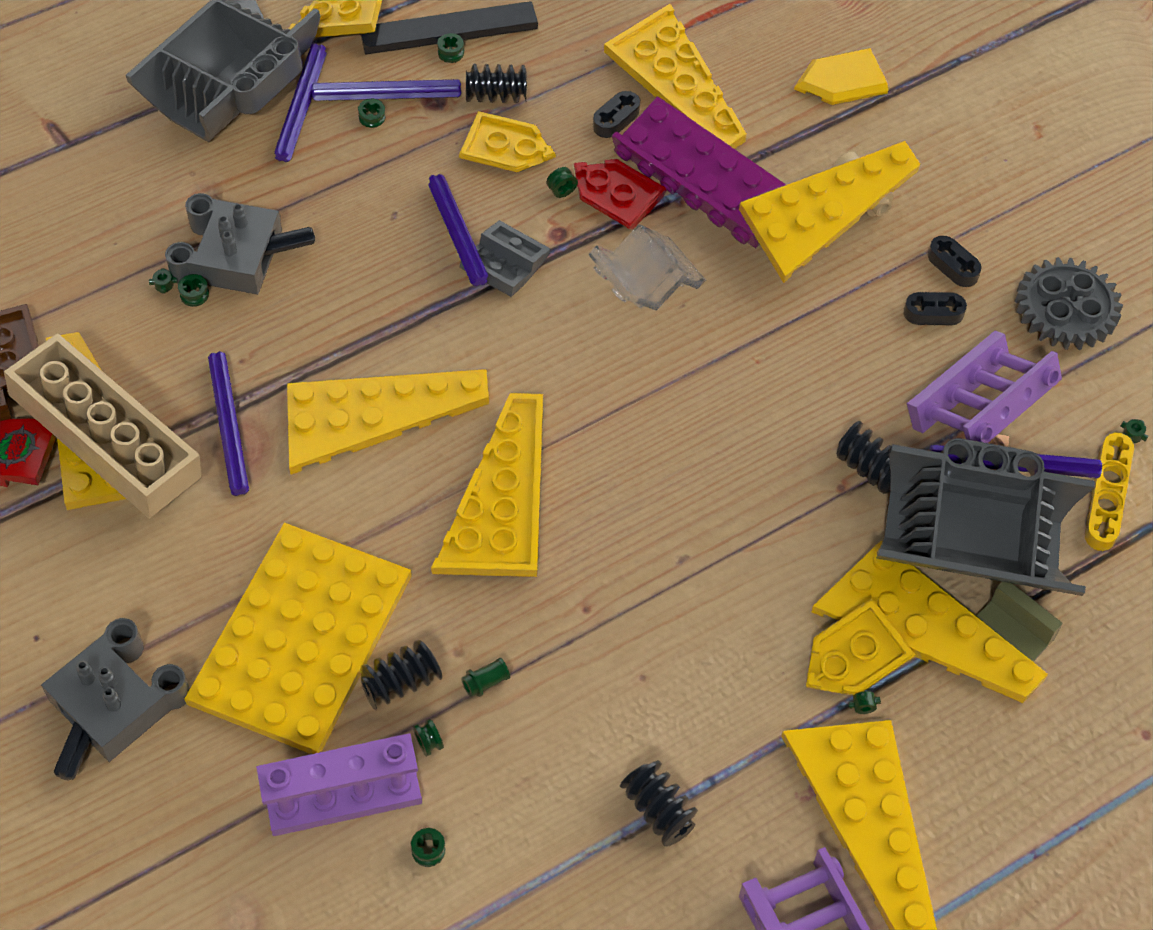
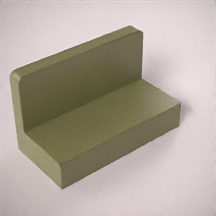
[976,582,1063,662]

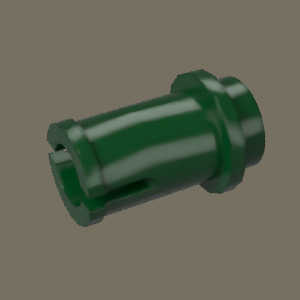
[461,658,511,697]

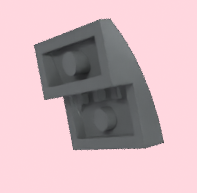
[460,220,551,297]

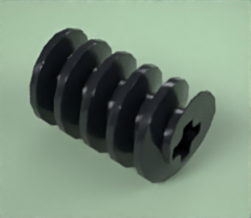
[466,64,527,103]
[836,421,891,494]
[360,640,442,710]
[619,760,698,847]

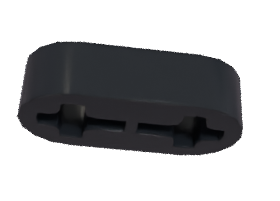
[593,91,640,138]
[928,236,982,287]
[903,292,967,325]

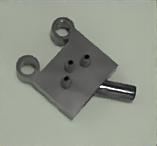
[165,193,315,295]
[41,618,190,781]

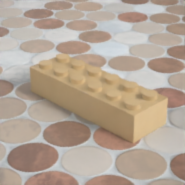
[4,333,201,519]

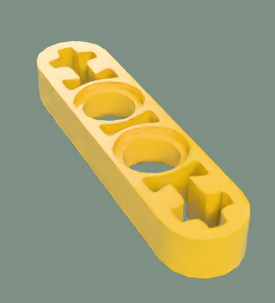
[1084,433,1134,551]

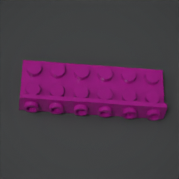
[612,96,786,249]

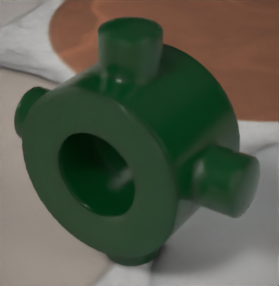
[149,268,178,294]
[1120,419,1149,443]
[849,691,881,714]

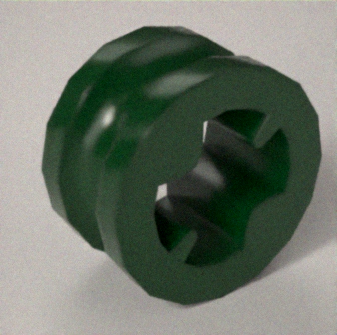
[437,33,464,63]
[358,98,386,128]
[546,167,578,198]
[178,274,209,307]
[413,719,444,757]
[410,828,446,867]

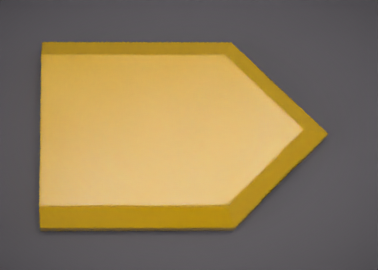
[794,48,889,105]
[459,111,556,172]
[806,598,916,696]

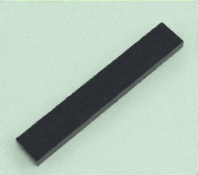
[360,1,538,55]

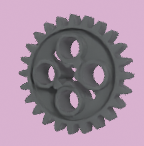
[1015,257,1123,350]

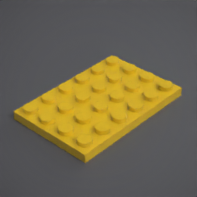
[185,523,412,754]

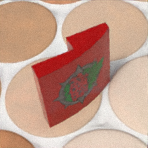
[0,419,57,487]

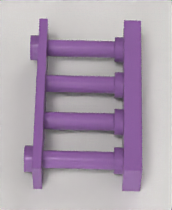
[907,331,1062,443]
[256,733,422,836]
[739,847,870,930]

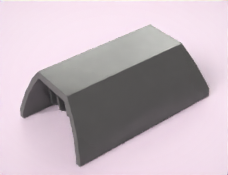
[126,0,320,142]
[876,438,1095,596]

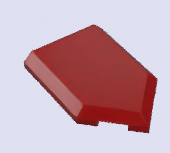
[574,159,667,229]

